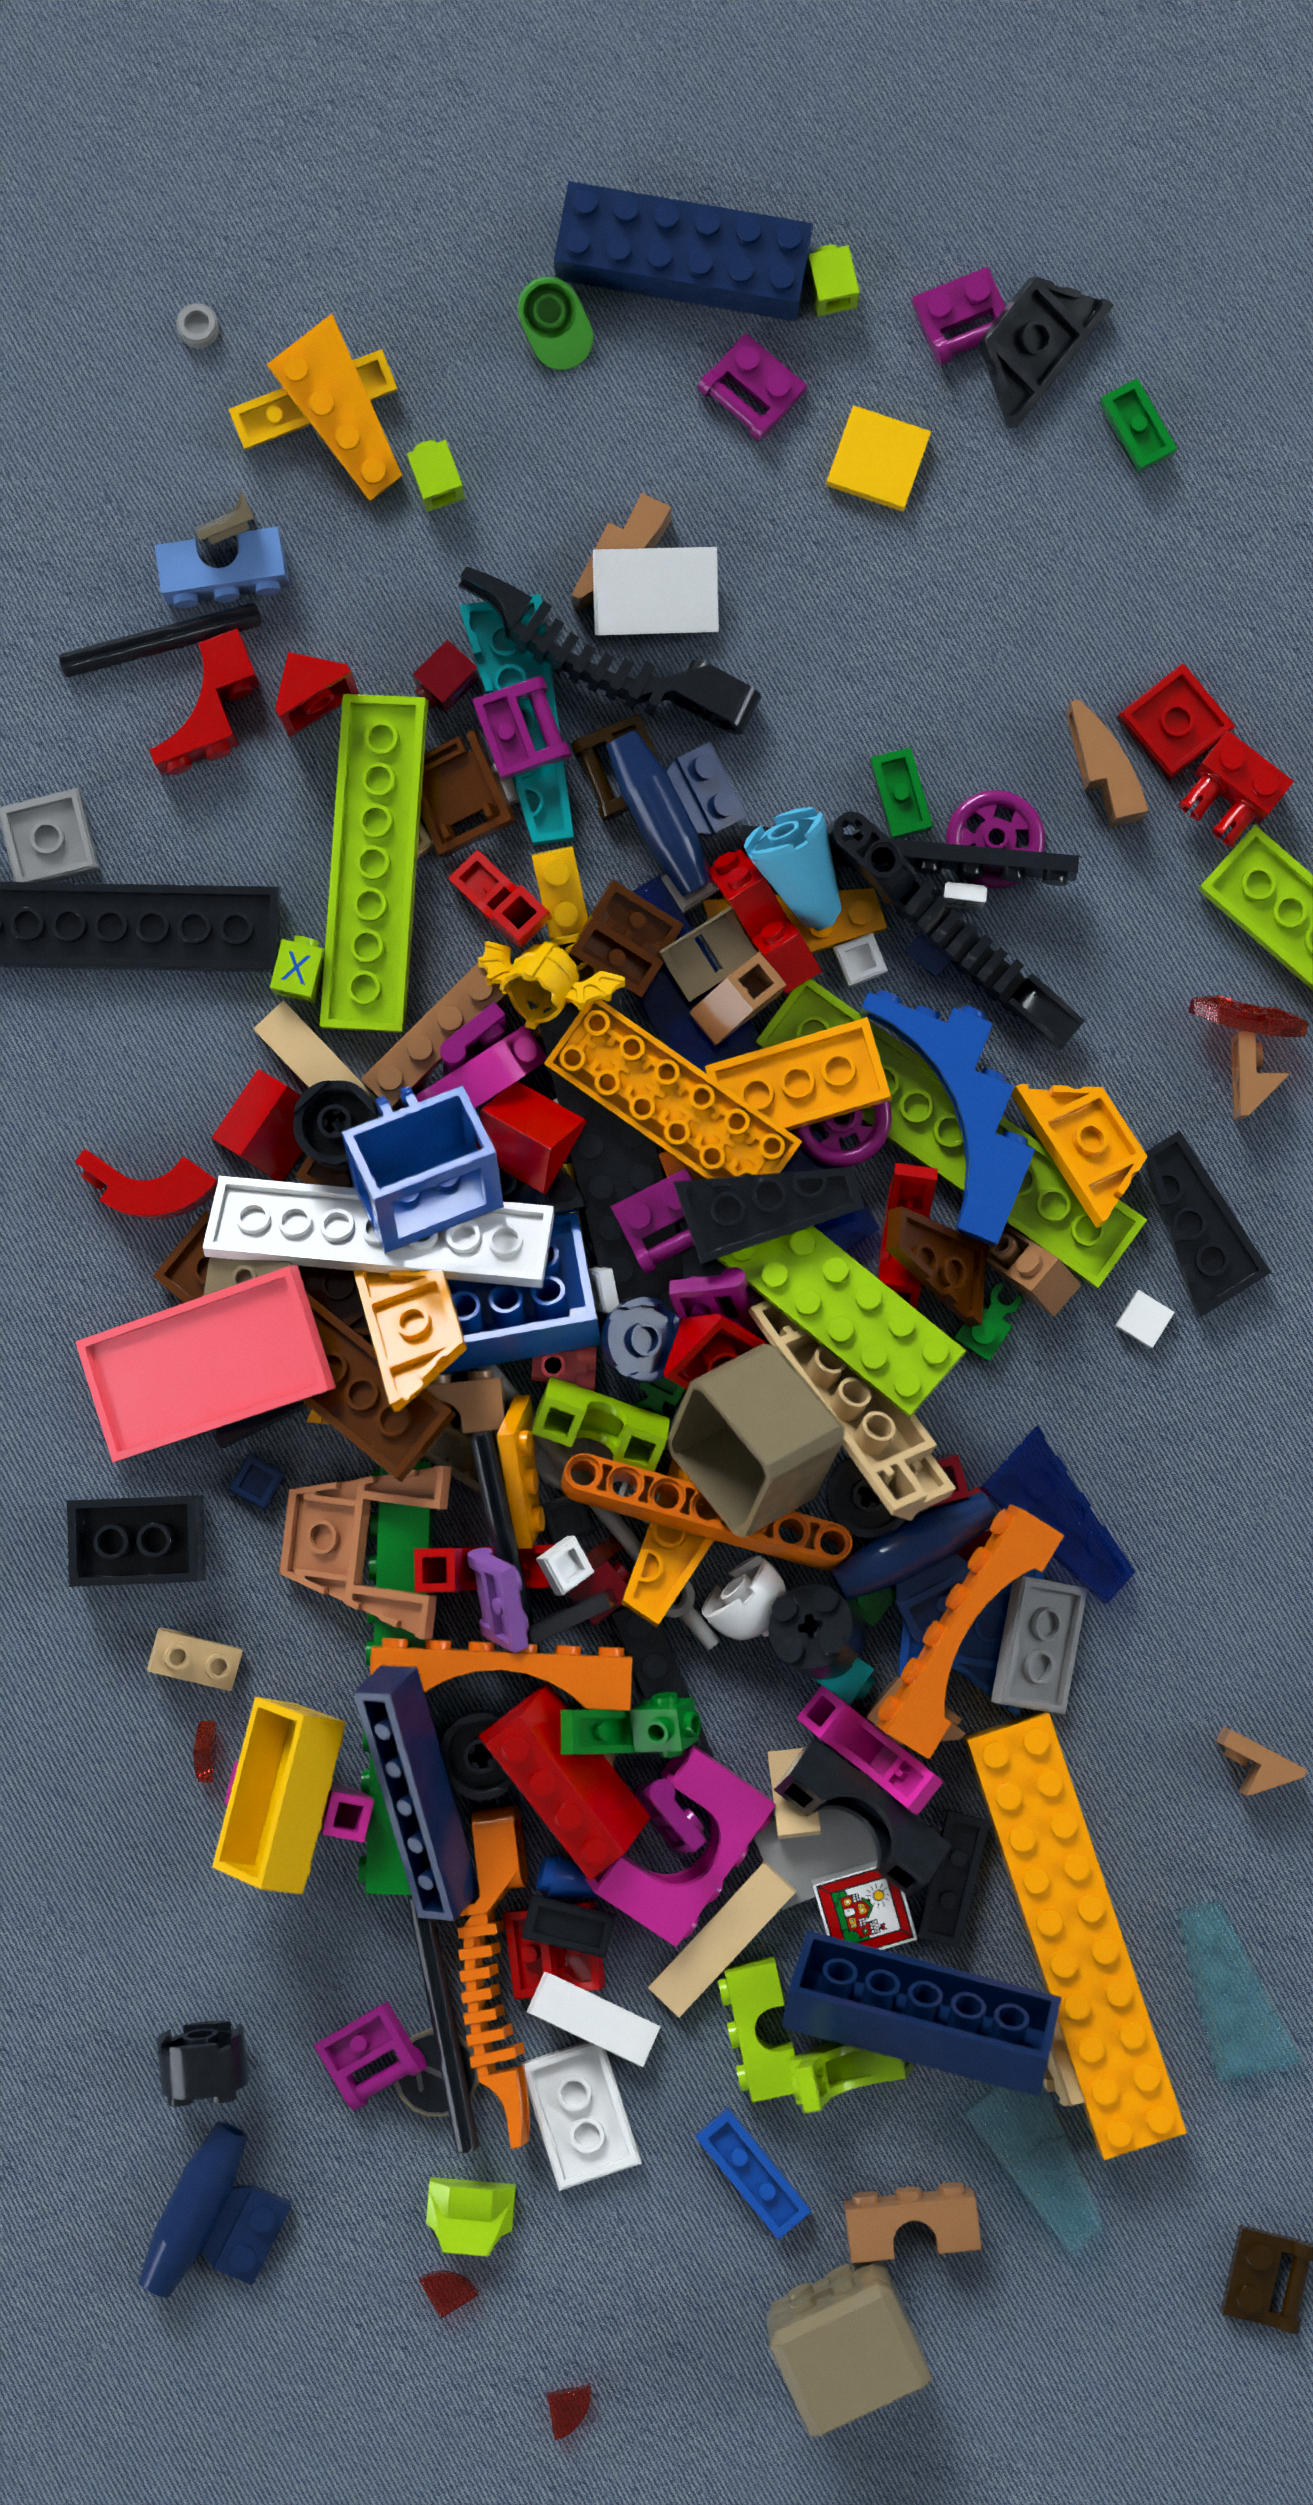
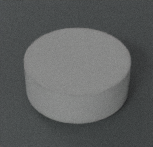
[176,303,219,349]

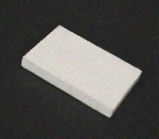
[593,547,719,635]
[520,2041,642,2191]

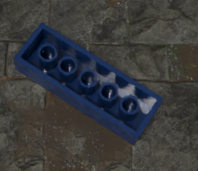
[554,181,813,322]
[782,1930,1061,2097]

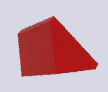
[275,652,359,737]
[211,1069,304,1182]
[476,1081,587,1195]
[663,1314,771,1390]

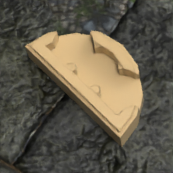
[1043,2021,1085,2106]

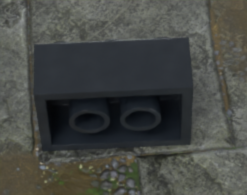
[67,1495,206,1587]

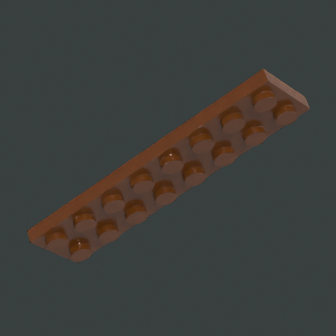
[153,1211,456,1482]

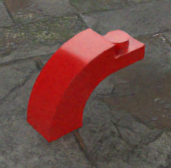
[448,849,552,948]
[75,1148,218,1220]

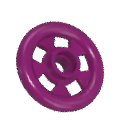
[946,790,1045,889]
[793,1101,892,1167]

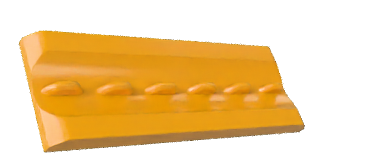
[544,1000,802,1179]

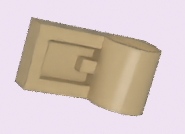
[147,1627,243,1691]

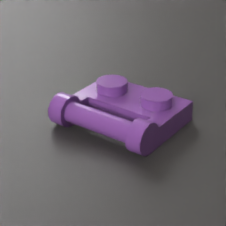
[467,1548,529,1653]

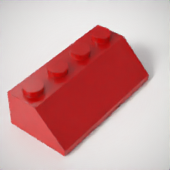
[479,1682,651,1881]

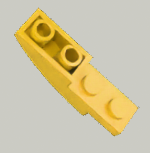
[531,846,599,982]

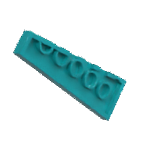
[460,594,574,846]

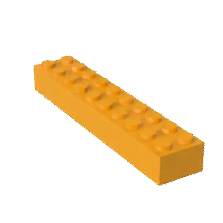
[963,1711,1187,2160]

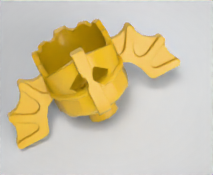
[478,941,625,1030]

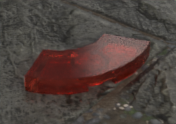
[1188,995,1309,1037]

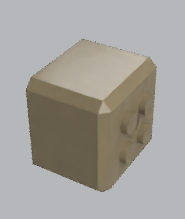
[667,1344,845,1538]
[766,2261,933,2437]

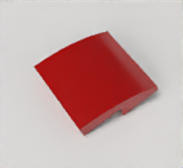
[504,1900,606,1999]

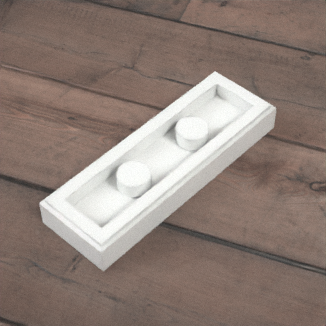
[527,1972,661,2067]

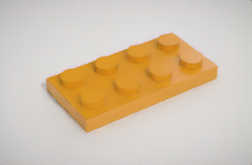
[705,1017,892,1131]

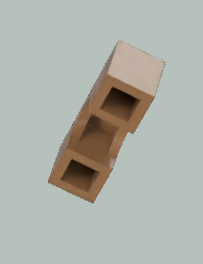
[425,1370,507,1433]
[843,2182,982,2264]

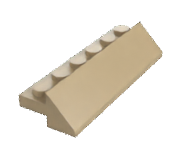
[748,1300,956,1521]

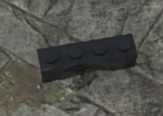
[774,1738,952,1898]

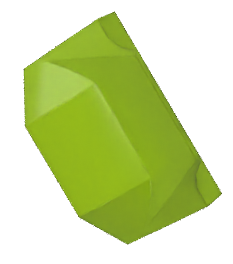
[426,2177,516,2257]

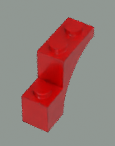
[149,628,260,775]
[709,848,822,994]

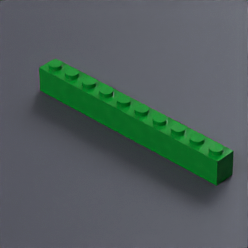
[358,1462,435,1895]

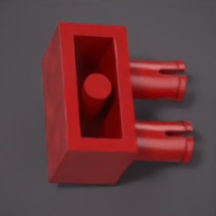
[1178,730,1294,847]

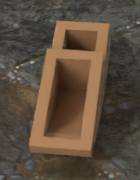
[571,493,672,611]
[1065,699,1149,827]

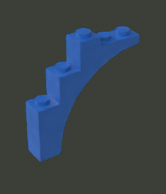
[859,990,1035,1247]

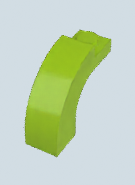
[788,2041,914,2113]

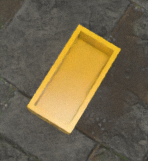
[212,1696,346,1894]

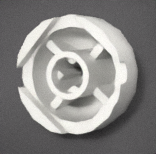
[701,1555,787,1640]

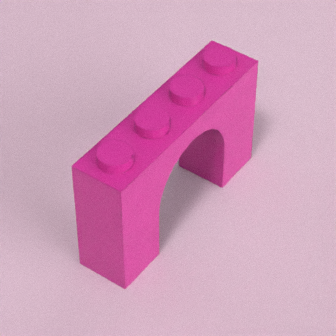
[586,1744,776,1947]

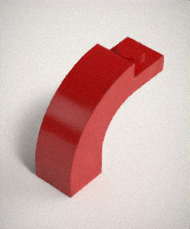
[876,1163,938,1309]
[414,1544,555,1593]

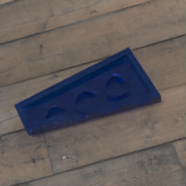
[979,1425,1135,1604]

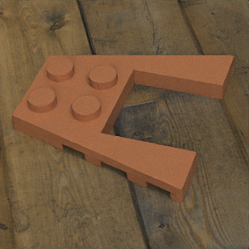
[279,1466,452,1639]

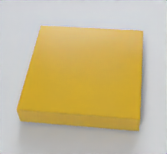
[826,405,931,512]

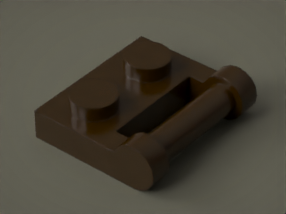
[570,713,660,821]
[1220,2224,1313,2334]

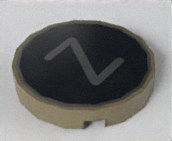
[395,2028,479,2117]

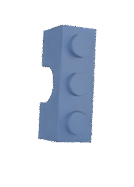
[154,526,290,608]

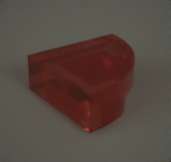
[585,1535,623,1570]
[193,1721,216,1782]
[419,2270,479,2318]
[547,2384,591,2440]

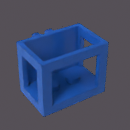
[342,1086,504,1253]

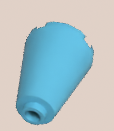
[744,807,842,930]

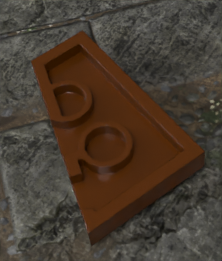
[886,1206,987,1327]

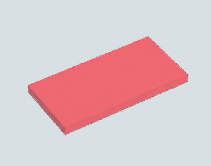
[75,1265,336,1463]

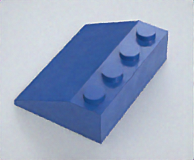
[439,1212,601,1375]

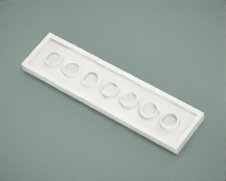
[203,1176,555,1288]

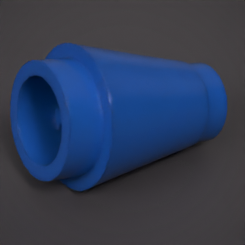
[536,1855,598,1899]

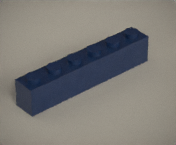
[353,1665,479,1921]

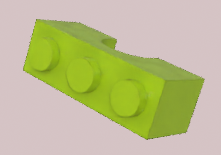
[531,1376,670,1472]
[718,1956,795,2103]

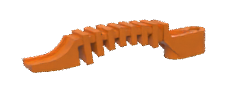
[457,1805,530,2149]

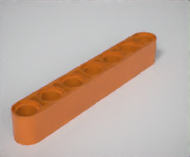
[561,1453,852,1571]

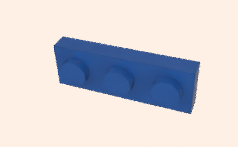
[695,2106,812,2240]

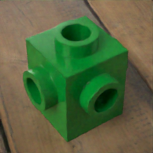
[629,1692,701,1758]

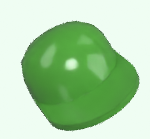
[517,276,593,370]

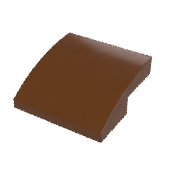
[569,879,684,998]

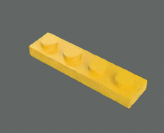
[228,349,398,451]

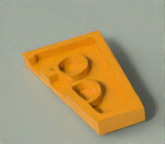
[497,1395,545,1549]

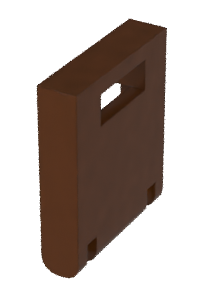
[420,729,517,858]

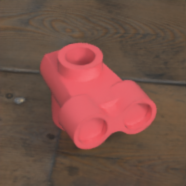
[531,1346,597,1392]

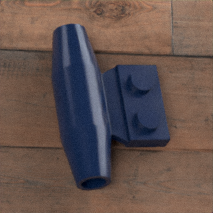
[606,730,748,896]
[830,1492,996,1643]
[139,2121,291,2298]

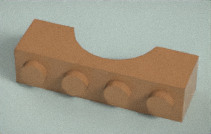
[361,963,510,1112]

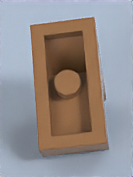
[1231,1031,1290,1121]
[1216,1727,1308,1796]

